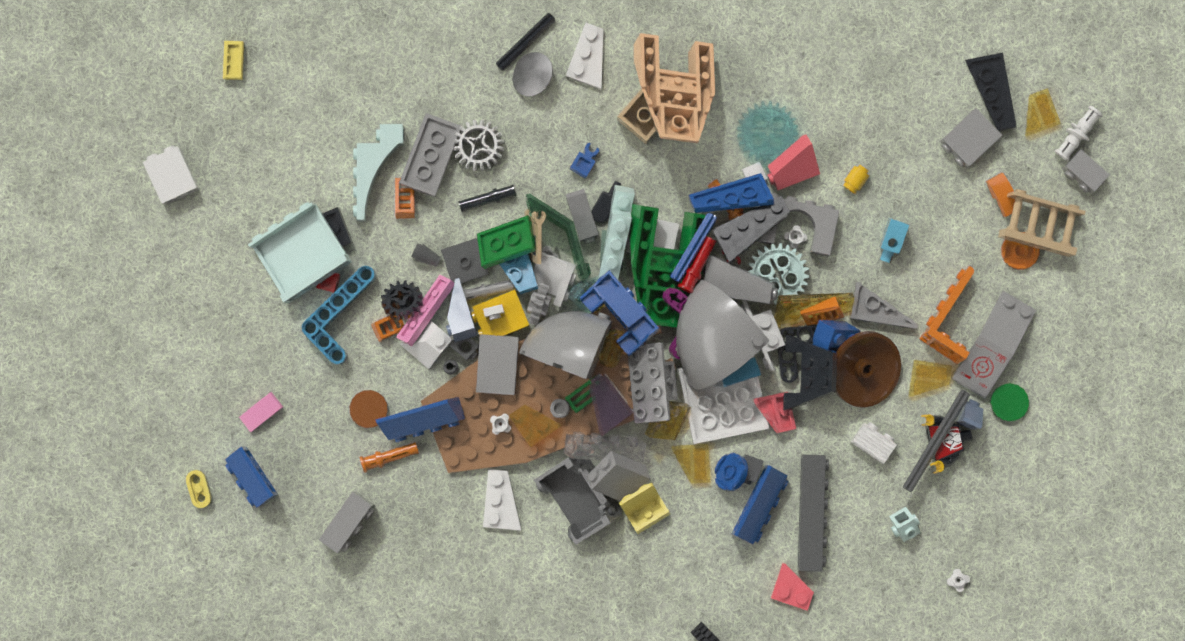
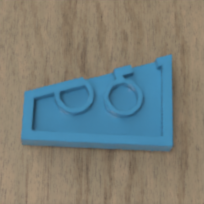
[499,254,539,294]

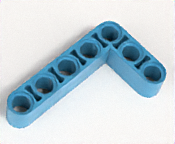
[301,266,376,365]

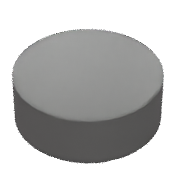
[550,399,570,418]

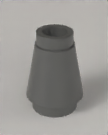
[411,243,441,267]

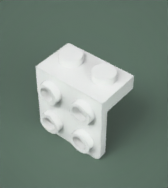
[534,253,576,307]

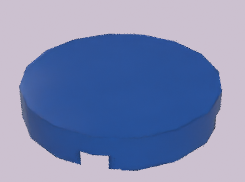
[715,453,748,491]

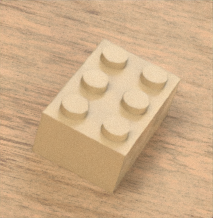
[617,89,657,144]

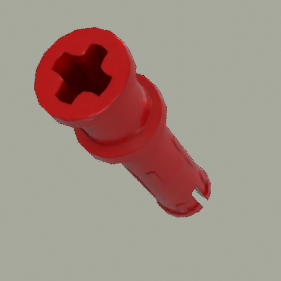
[678,237,716,294]

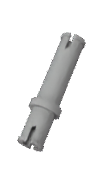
[464,280,517,301]

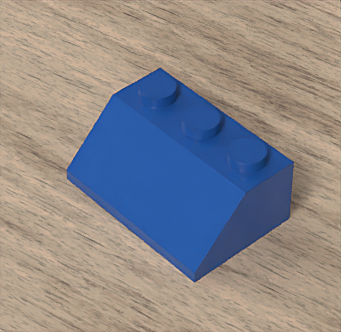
[225,446,278,508]

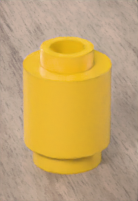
[843,165,870,194]

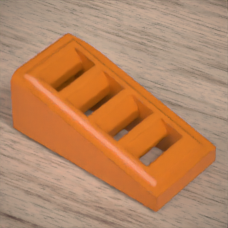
[395,178,415,219]
[800,297,844,326]
[371,315,411,342]

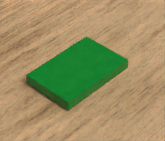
[477,215,536,269]

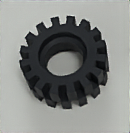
[690,622,720,641]

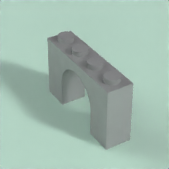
[756,193,839,257]

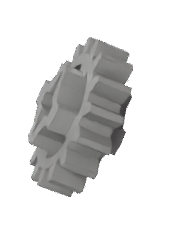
[527,284,552,326]

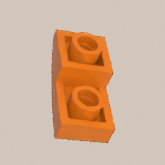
[986,172,1022,217]

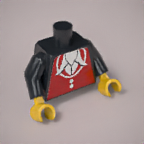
[921,414,973,474]

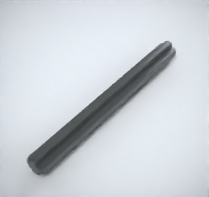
[903,390,970,492]

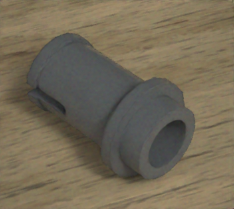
[443,360,459,375]

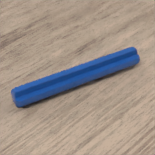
[671,213,717,282]

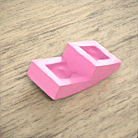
[239,392,283,432]

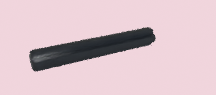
[496,13,555,71]

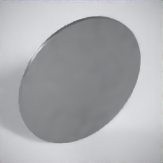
[512,52,553,96]

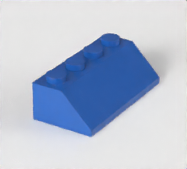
[376,397,465,442]
[731,465,789,544]

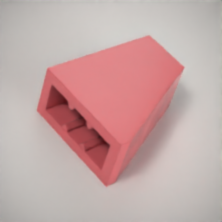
[767,134,820,190]

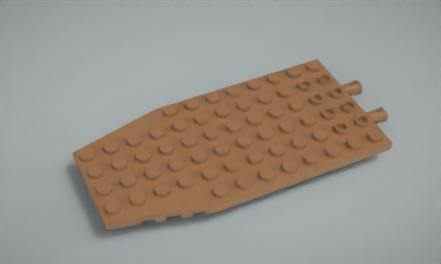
[420,307,676,473]

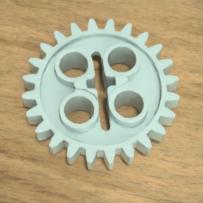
[748,243,809,305]

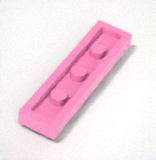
[397,275,454,347]

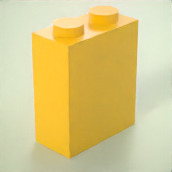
[470,290,530,336]

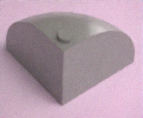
[676,280,770,389]
[519,311,613,379]

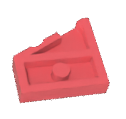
[753,392,796,433]
[771,563,814,611]

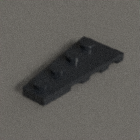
[965,52,1017,131]

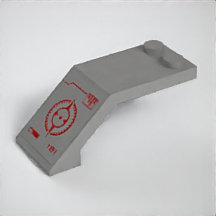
[952,291,1036,399]

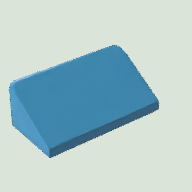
[722,357,761,387]

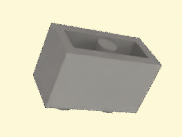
[1062,150,1110,193]

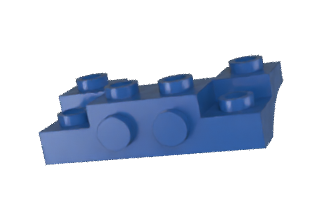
[579,270,659,357]

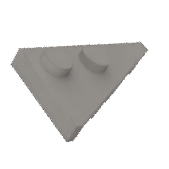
[850,282,918,329]

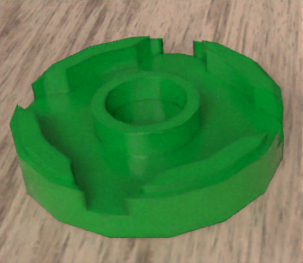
[990,383,1029,422]

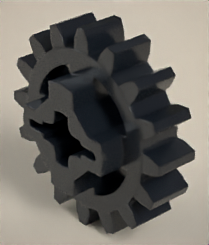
[381,280,423,320]

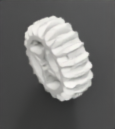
[453,120,504,171]

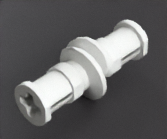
[1054,105,1103,161]

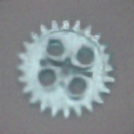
[736,101,798,163]

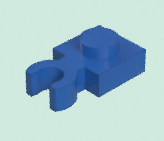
[569,143,599,179]

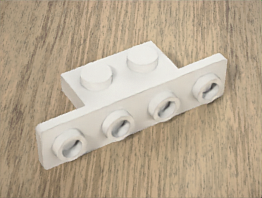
[741,300,785,371]

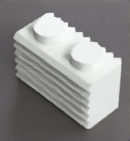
[851,422,897,464]

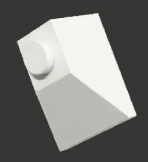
[400,320,453,369]

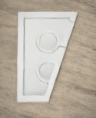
[566,23,603,89]
[483,469,521,531]

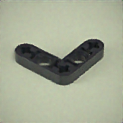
[778,325,817,383]

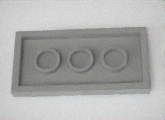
[399,113,461,197]

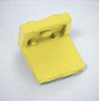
[619,483,670,534]

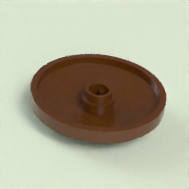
[835,331,901,408]

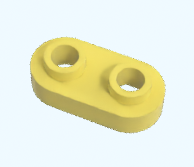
[186,470,212,508]

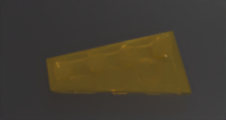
[774,293,855,328]

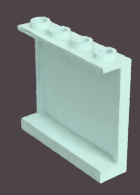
[248,202,352,304]

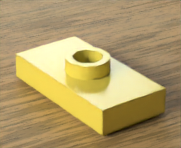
[223,41,244,80]

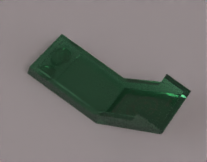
[525,193,591,283]

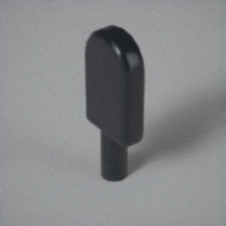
[591,181,622,223]

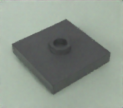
[441,238,489,284]

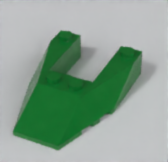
[630,204,708,327]

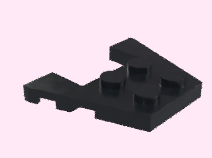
[783,335,837,411]

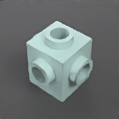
[889,507,921,542]

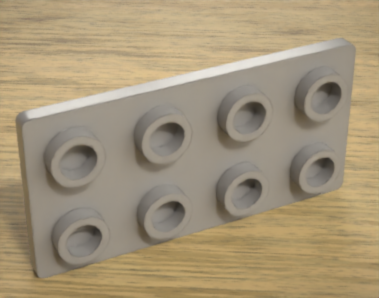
[628,343,678,423]

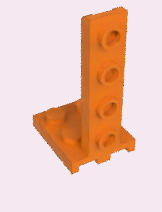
[919,266,974,364]

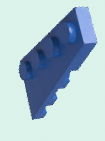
[689,173,774,213]

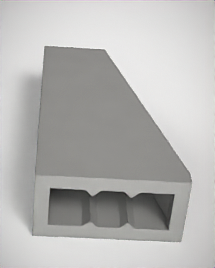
[704,255,778,304]

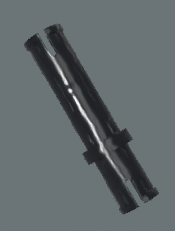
[458,184,517,212]

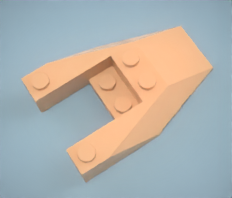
[633,33,715,143]

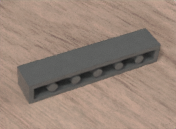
[797,454,829,572]

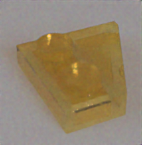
[1025,88,1061,137]

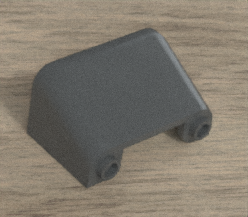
[534,450,622,545]

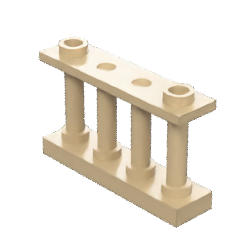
[998,189,1086,257]

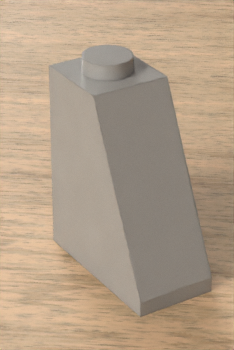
[566,189,598,244]

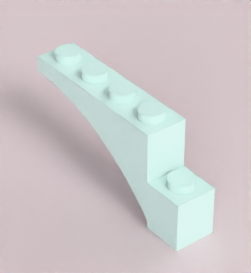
[353,124,404,221]
[598,185,635,280]

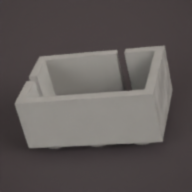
[319,491,375,553]

